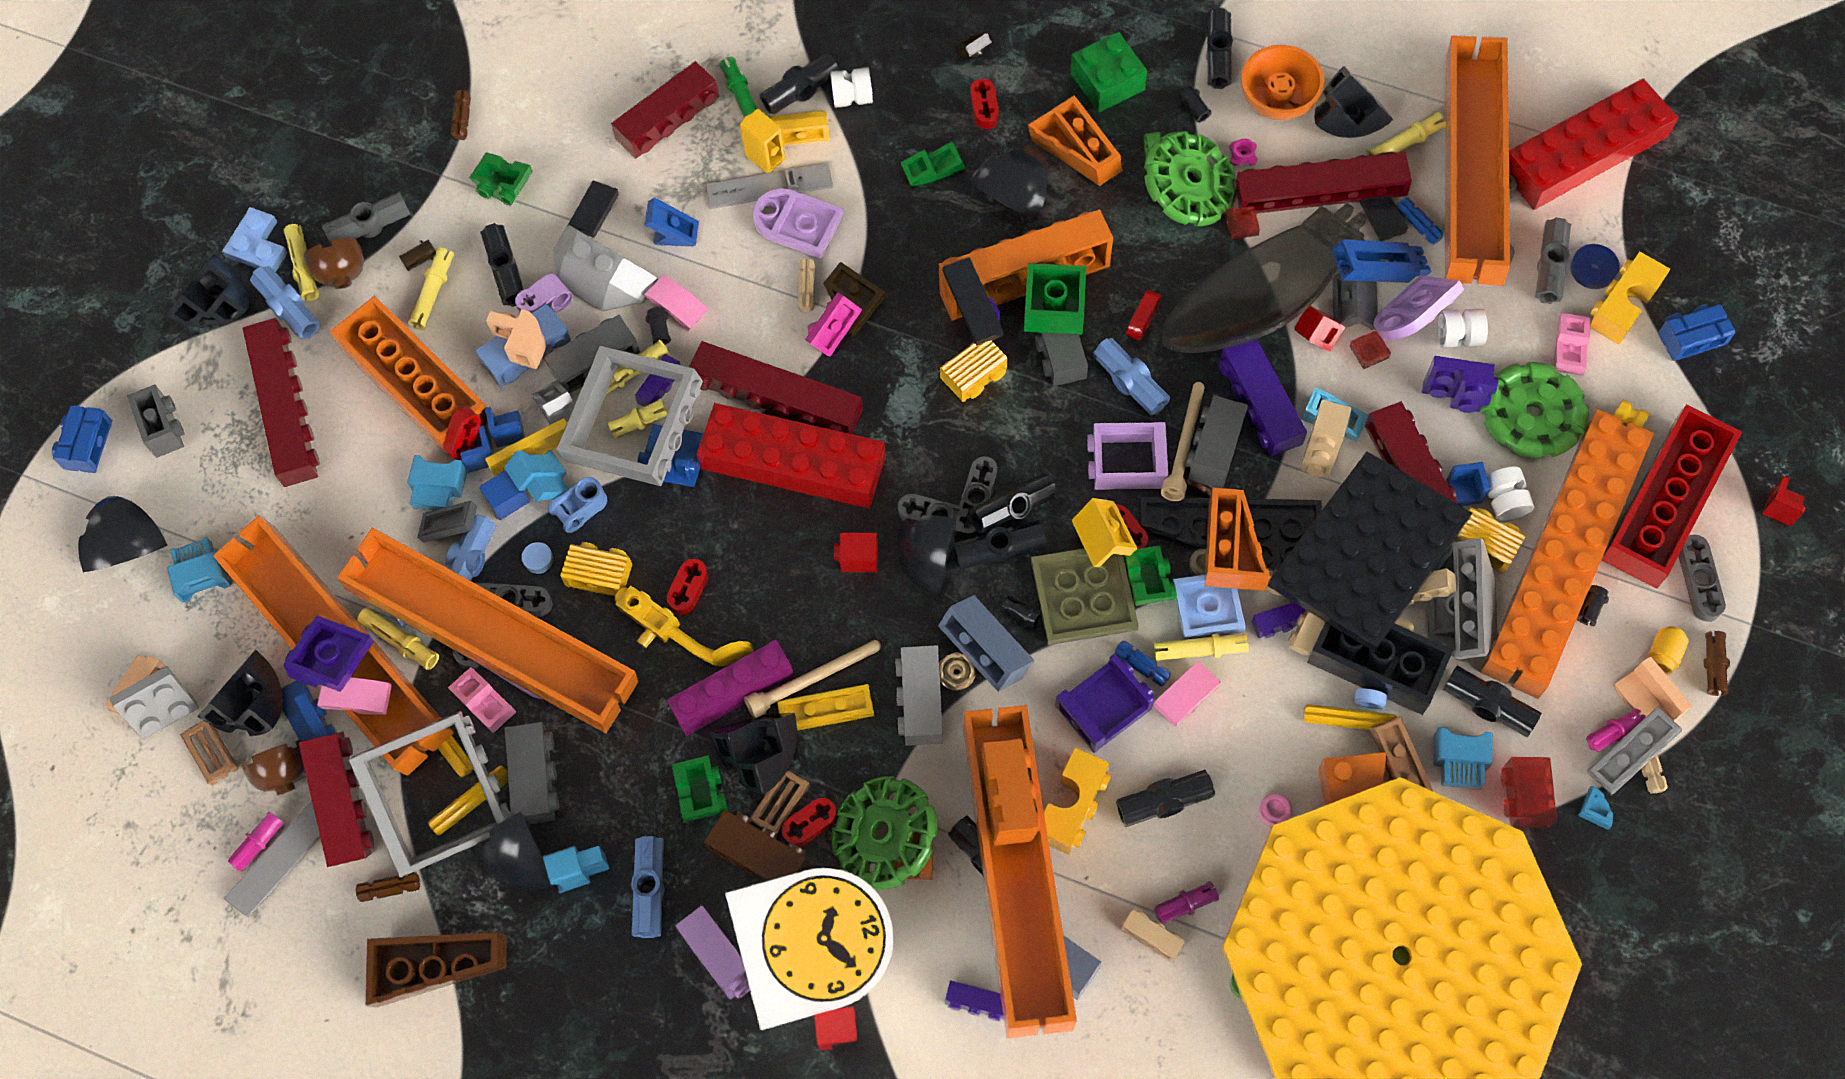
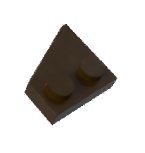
[823,261,886,338]

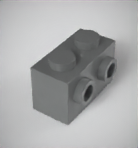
[127,384,185,458]

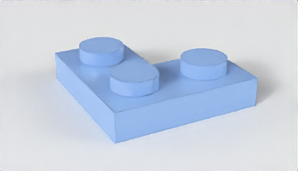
[222,207,288,273]

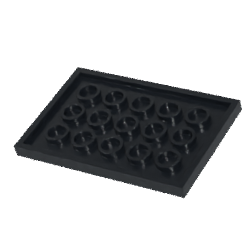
[1268,451,1472,652]

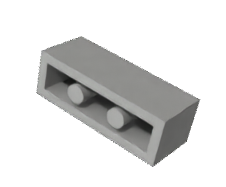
[895,646,943,746]

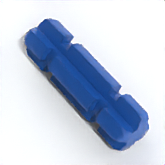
[1397,197,1444,245]
[1114,641,1171,686]

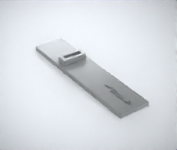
[706,162,833,209]
[224,800,320,918]

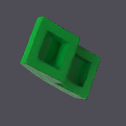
[901,141,966,187]

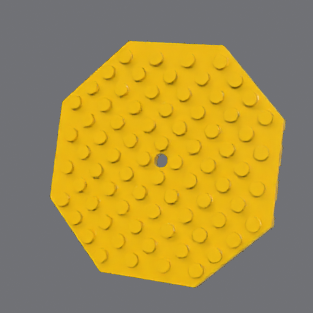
[1222,777,1582,1079]

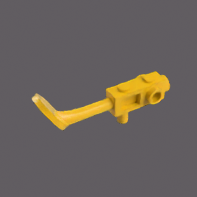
[614,585,754,666]

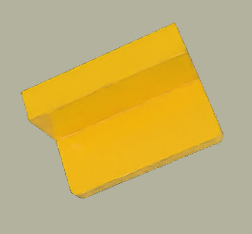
[772,110,830,146]
[1072,498,1137,567]

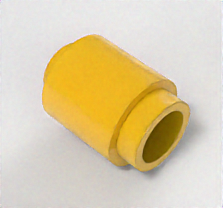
[1647,626,1689,674]

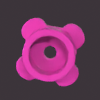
[1229,139,1258,166]

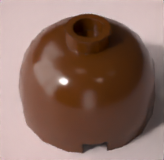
[304,238,364,289]
[241,740,305,796]

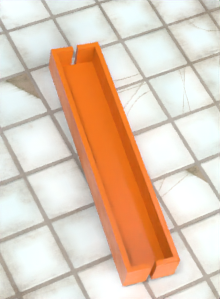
[1445,35,1510,286]
[1480,409,1654,699]
[213,515,454,776]
[337,527,639,734]
[962,705,1077,1039]

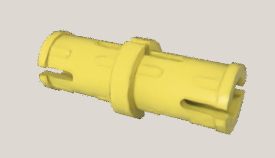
[608,398,668,439]

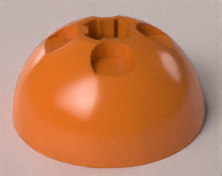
[1241,45,1324,121]

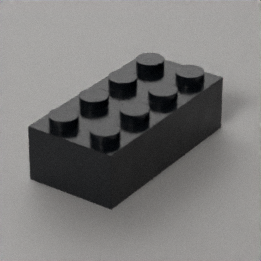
[1307,622,1453,715]

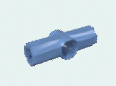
[250,266,321,339]
[1093,338,1170,416]
[445,514,497,581]
[631,836,665,938]

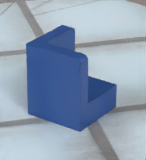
[485,407,525,448]
[460,425,494,473]
[1446,462,1490,506]
[480,470,530,520]

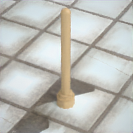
[1161,382,1205,501]
[744,640,881,719]

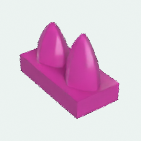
[805,293,862,357]

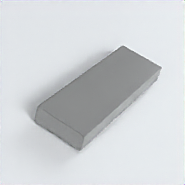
[1588,707,1682,796]

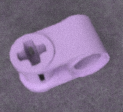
[515,273,573,313]

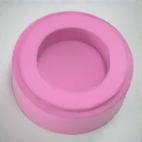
[1259,793,1292,826]

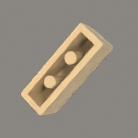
[1300,400,1352,478]

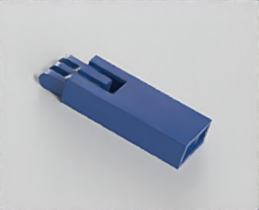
[1332,239,1432,283]

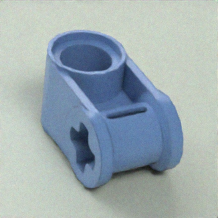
[548,477,607,533]

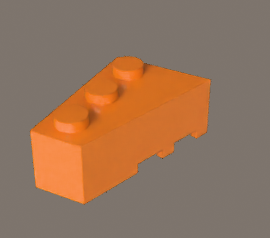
[1028,95,1123,186]
[1204,487,1270,591]
[981,739,1040,846]
[1318,752,1387,806]

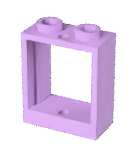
[1087,422,1168,490]
[675,905,751,1000]

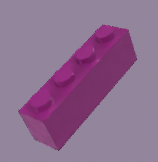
[667,640,794,737]

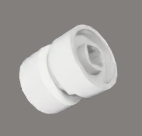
[831,67,873,108]
[1437,309,1488,348]
[1487,467,1535,522]

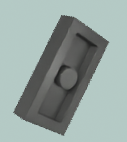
[1332,273,1378,330]

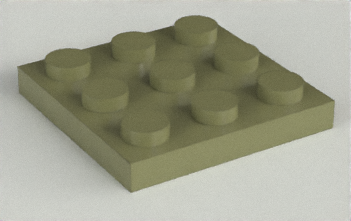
[1031,548,1139,645]

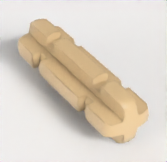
[798,259,815,312]
[1641,755,1668,793]

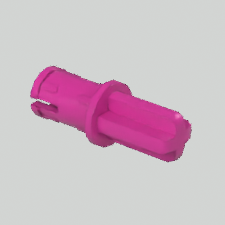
[1586,708,1646,752]
[228,811,284,871]

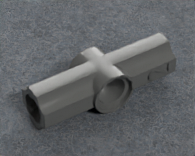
[322,192,411,246]
[1535,217,1571,304]

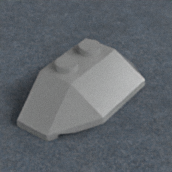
[554,224,659,311]
[1428,538,1497,660]

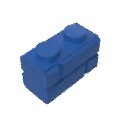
[1659,304,1735,361]
[52,405,113,473]

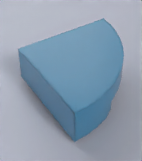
[1578,786,1613,830]

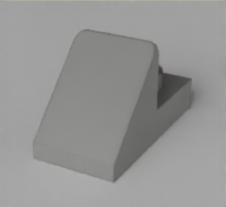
[531,381,574,425]

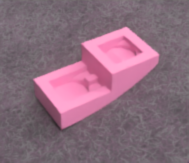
[644,275,708,331]
[1554,313,1590,375]
[1153,661,1221,726]
[448,667,516,733]
[317,677,392,715]

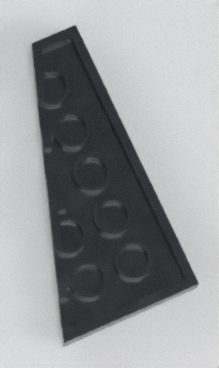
[1140,497,1322,572]

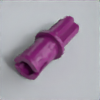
[1154,881,1219,923]

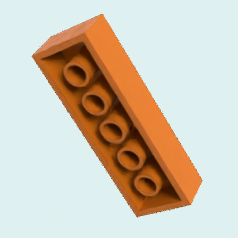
[939,210,1113,321]
[329,295,488,456]

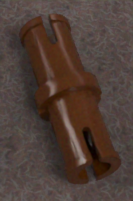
[1703,631,1730,696]

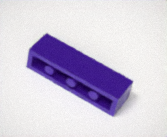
[1219,335,1307,457]

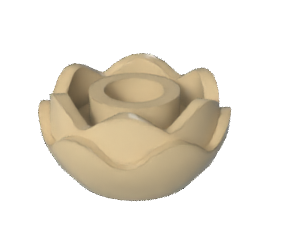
[939,652,976,690]

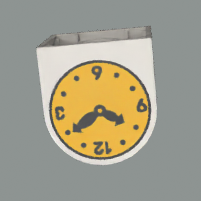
[726,868,893,1030]

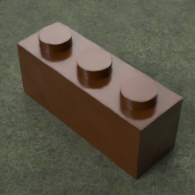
[704,810,808,883]

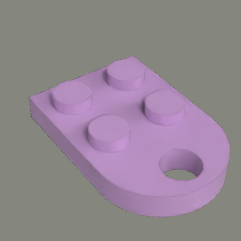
[753,189,844,259]
[1373,275,1464,341]

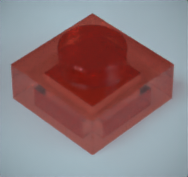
[1225,206,1260,239]
[1349,330,1391,369]

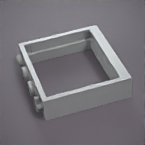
[557,346,703,486]
[349,711,511,877]

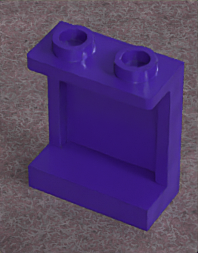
[1055,654,1154,753]

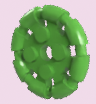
[1144,131,1237,227]
[1481,362,1589,459]
[831,776,938,890]

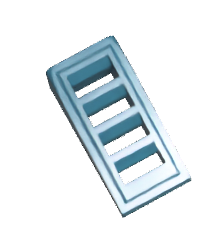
[1302,387,1368,441]

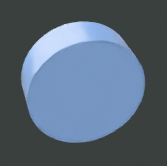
[522,542,554,574]
[1354,688,1387,709]

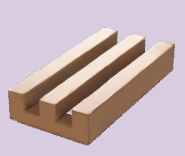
[180,720,239,786]
[750,770,810,836]

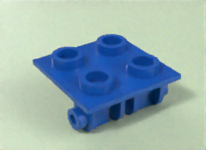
[638,424,704,487]

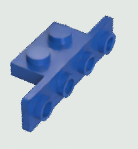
[282,680,337,741]

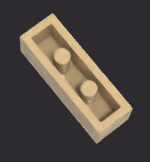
[1409,568,1457,605]
[1288,610,1325,656]
[1121,909,1185,963]

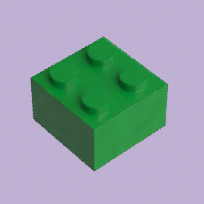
[1071,32,1147,113]
[1024,263,1086,335]

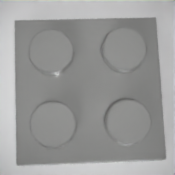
[110,666,199,739]

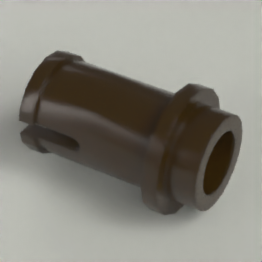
[399,240,436,272]

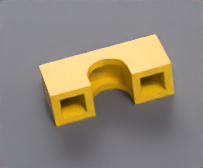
[1590,252,1670,344]
[1044,747,1112,855]

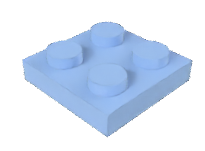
[1173,575,1245,640]

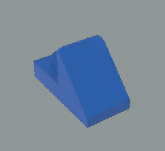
[644,198,699,247]

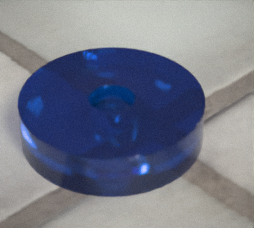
[1570,244,1620,289]

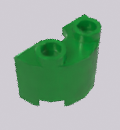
[469,152,533,206]
[1124,546,1177,606]
[672,755,728,823]

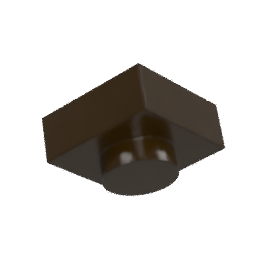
[954,32,991,58]

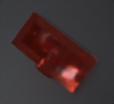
[1500,757,1557,828]

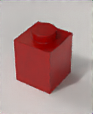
[834,533,878,572]

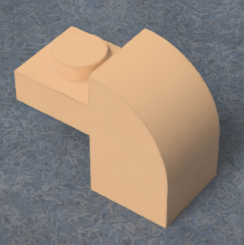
[486,309,546,369]

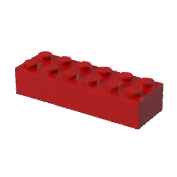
[1509,78,1678,210]
[697,403,886,509]
[1602,404,1742,589]

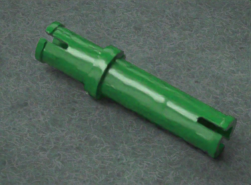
[719,57,757,117]

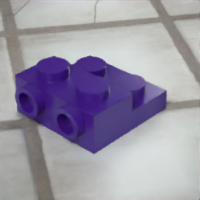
[1422,356,1498,413]
[283,615,373,692]

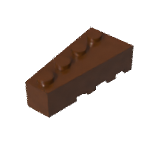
[365,932,507,1008]

